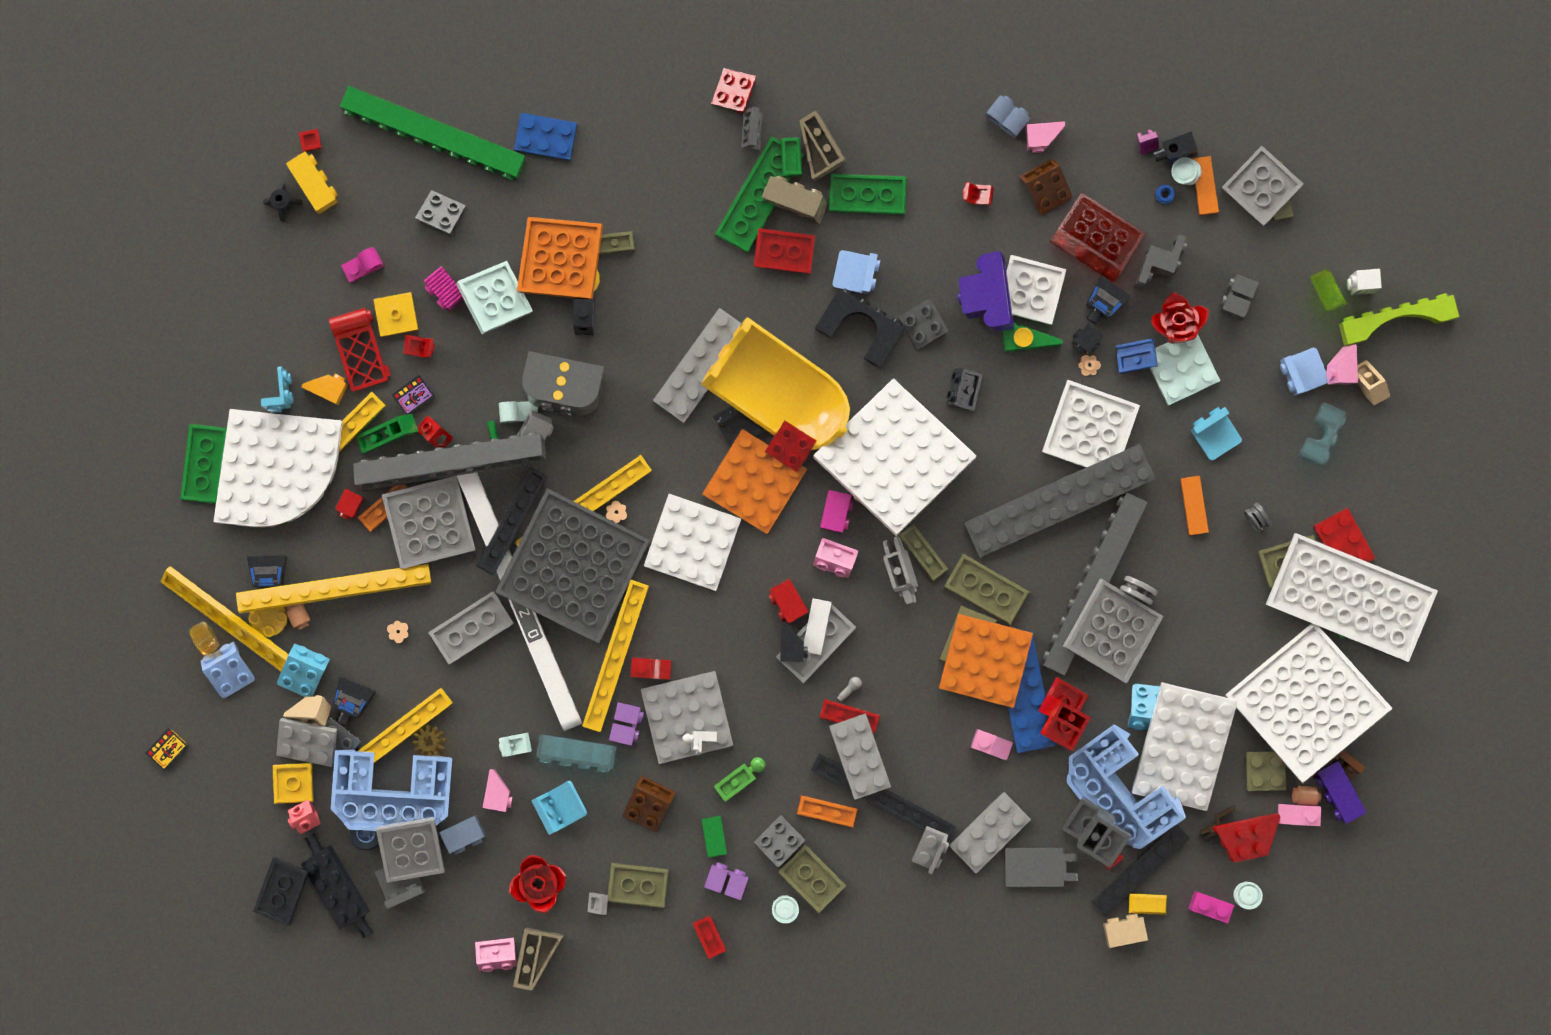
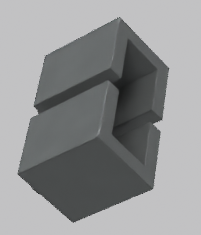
[1220,274,1259,320]

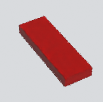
[819,699,880,734]

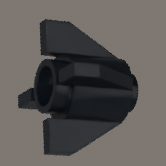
[263,183,302,222]

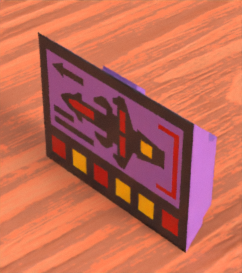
[392,375,435,415]

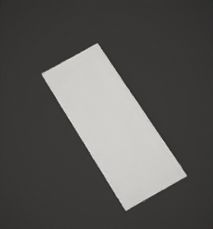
[804,598,832,655]

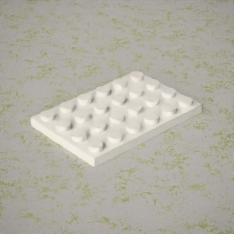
[1131,682,1237,811]

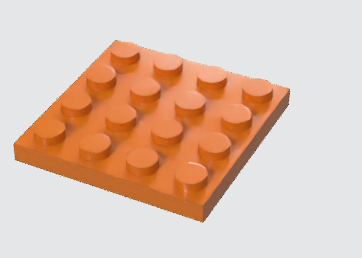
[517,217,603,300]
[702,429,807,534]
[939,614,1033,708]

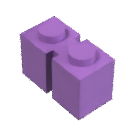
[609,702,644,745]
[704,862,749,900]

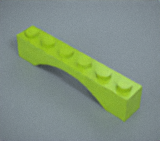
[1339,293,1459,347]

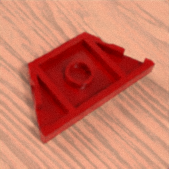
[1212,813,1280,862]

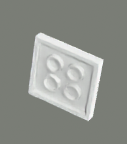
[1007,255,1066,325]

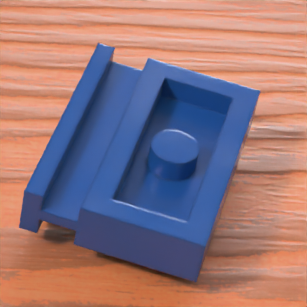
[1116,338,1158,374]

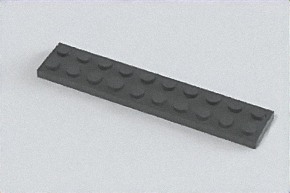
[964,444,1156,557]

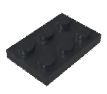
[253,857,310,926]

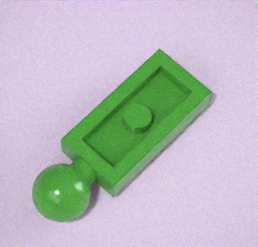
[714,757,766,802]

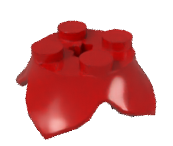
[1151,292,1209,344]
[509,855,566,913]

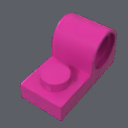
[341,247,384,283]

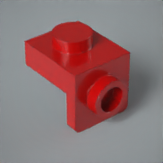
[962,182,994,206]
[403,335,435,358]

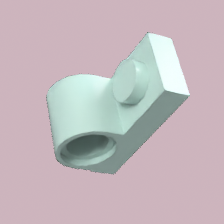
[499,401,538,423]

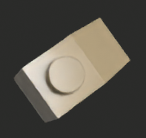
[1357,360,1390,405]
[283,695,332,726]

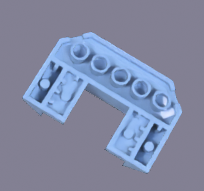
[1067,725,1186,849]
[331,750,452,831]

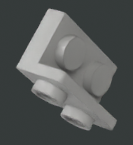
[912,826,949,874]

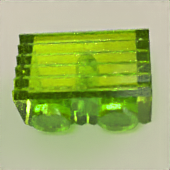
[1310,269,1347,312]

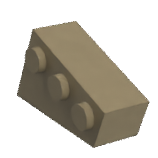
[799,111,847,182]
[762,176,828,225]
[513,927,564,991]

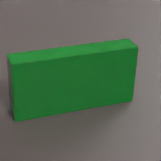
[781,137,802,177]
[702,816,727,857]

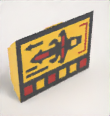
[145,728,188,772]

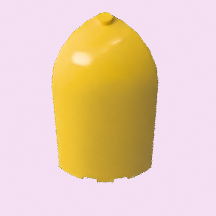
[701,317,850,450]

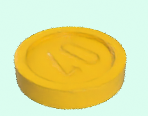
[1014,328,1033,347]

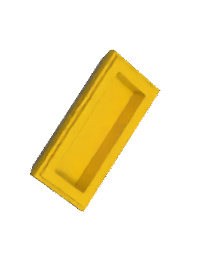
[1129,894,1167,915]

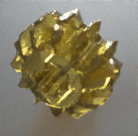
[189,622,219,655]
[412,725,446,756]

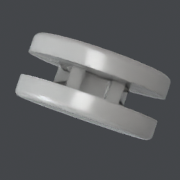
[1119,576,1158,606]

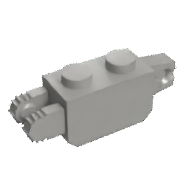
[883,536,919,605]

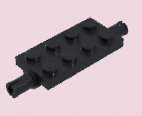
[301,833,374,939]

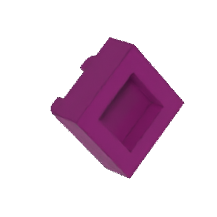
[1137,130,1159,155]

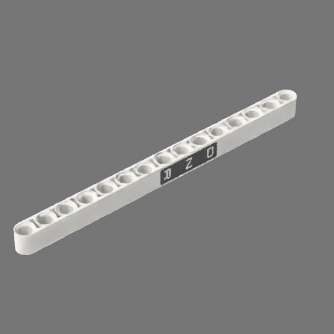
[457,473,582,731]

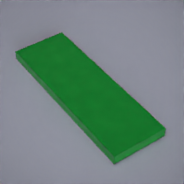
[715,136,805,253]

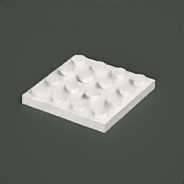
[1042,380,1140,468]
[644,494,741,591]

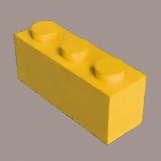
[286,151,338,214]

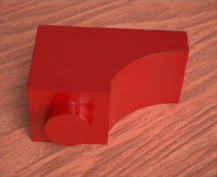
[631,658,671,680]

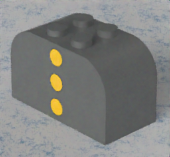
[522,351,605,417]

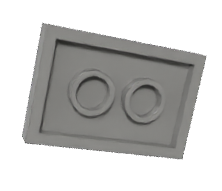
[276,718,337,767]

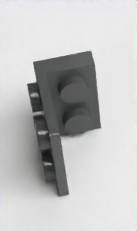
[375,868,426,909]

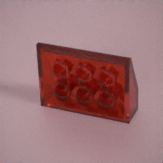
[1050,192,1146,283]

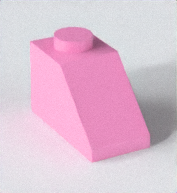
[1025,122,1065,153]
[1326,345,1358,385]
[971,729,1013,761]
[483,769,513,812]
[1278,804,1321,826]

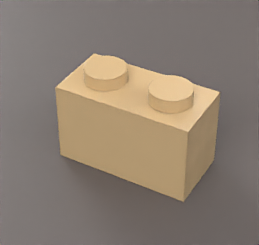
[1103,913,1148,948]

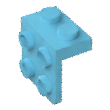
[261,366,293,414]
[1190,407,1242,460]
[277,643,330,697]
[1128,684,1160,730]
[531,781,587,835]

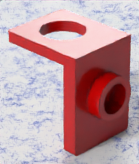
[417,416,453,448]

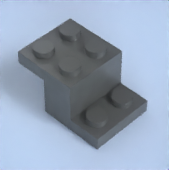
[1134,235,1187,289]
[1062,797,1131,868]

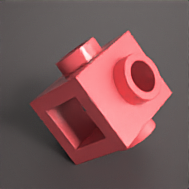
[288,800,321,835]

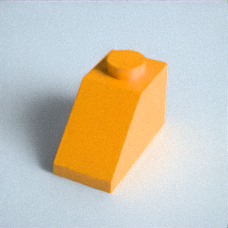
[301,374,348,405]

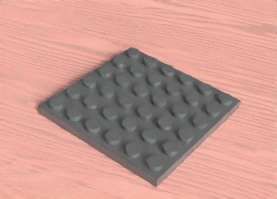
[495,488,650,643]

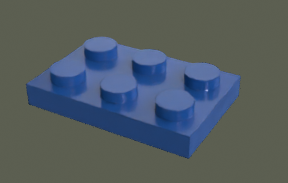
[514,113,577,161]

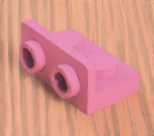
[813,538,858,578]
[475,938,517,972]

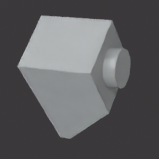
[517,410,554,440]

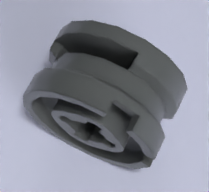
[1244,503,1272,533]

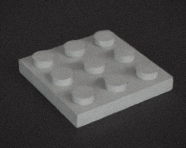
[1222,146,1304,227]
[376,817,445,883]

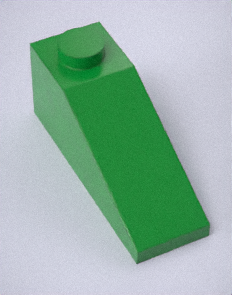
[1002,323,1063,353]
[356,414,419,454]

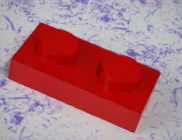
[692,915,726,959]

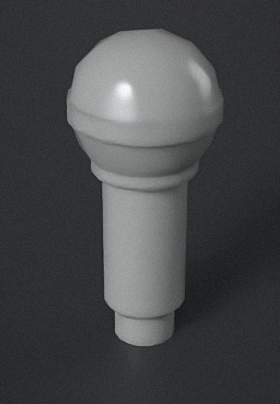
[837,677,862,701]

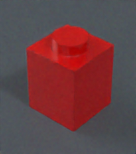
[335,489,365,520]

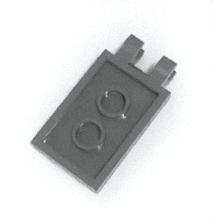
[1005,847,1078,887]

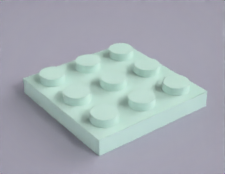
[456,261,533,334]
[1150,334,1220,406]

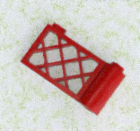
[329,308,391,392]

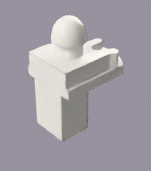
[682,731,717,755]

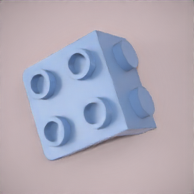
[833,250,880,295]
[1280,348,1328,396]
[201,641,255,698]

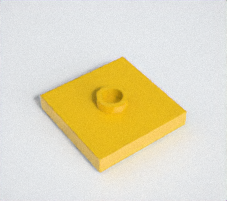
[373,292,419,337]
[273,763,314,804]

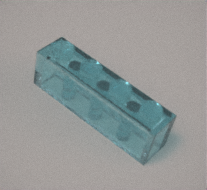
[536,734,617,773]

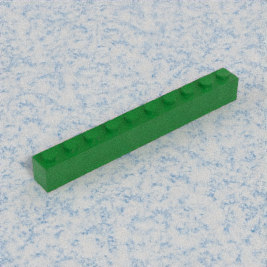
[340,86,526,181]

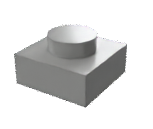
[587,893,608,915]

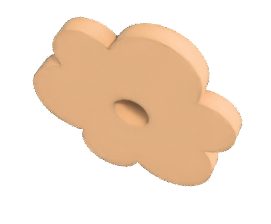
[1078,355,1101,376]
[606,501,627,523]
[387,621,409,643]

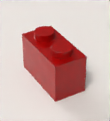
[768,579,808,624]

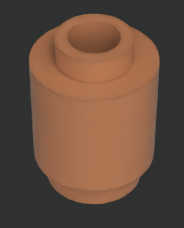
[285,604,311,630]
[1292,786,1321,806]

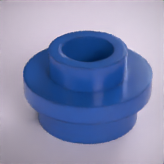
[1155,185,1175,204]

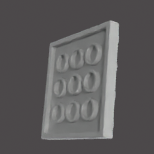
[382,476,476,569]
[1063,579,1164,684]
[641,671,734,764]

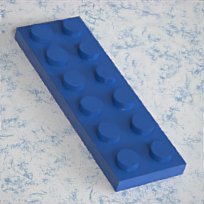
[1008,632,1055,753]

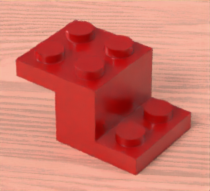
[1038,677,1091,752]

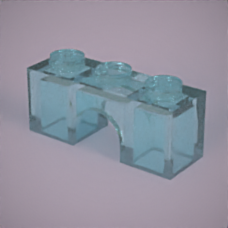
[1298,403,1346,466]

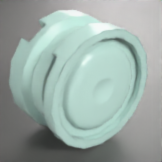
[1171,157,1202,186]
[1233,881,1263,910]
[772,895,799,923]

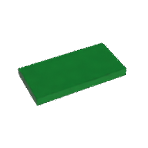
[829,173,906,215]
[180,424,227,504]

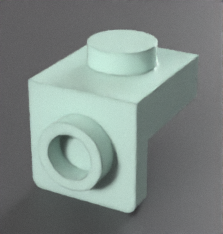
[499,733,532,757]

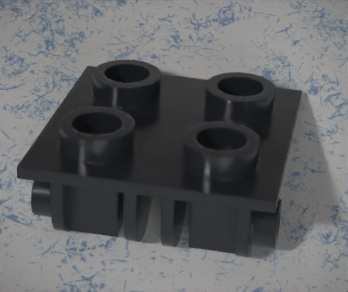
[713,406,765,448]

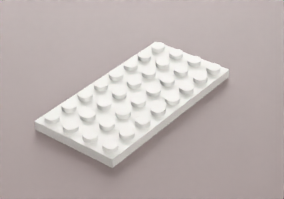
[1266,533,1438,662]

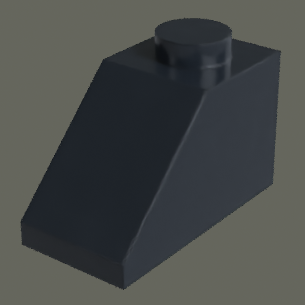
[780,622,808,662]

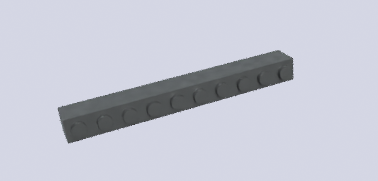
[353,432,547,491]
[1041,493,1148,676]

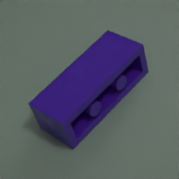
[1315,761,1367,824]

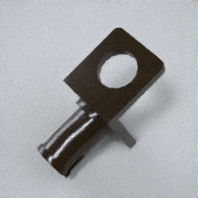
[1200,805,1236,841]

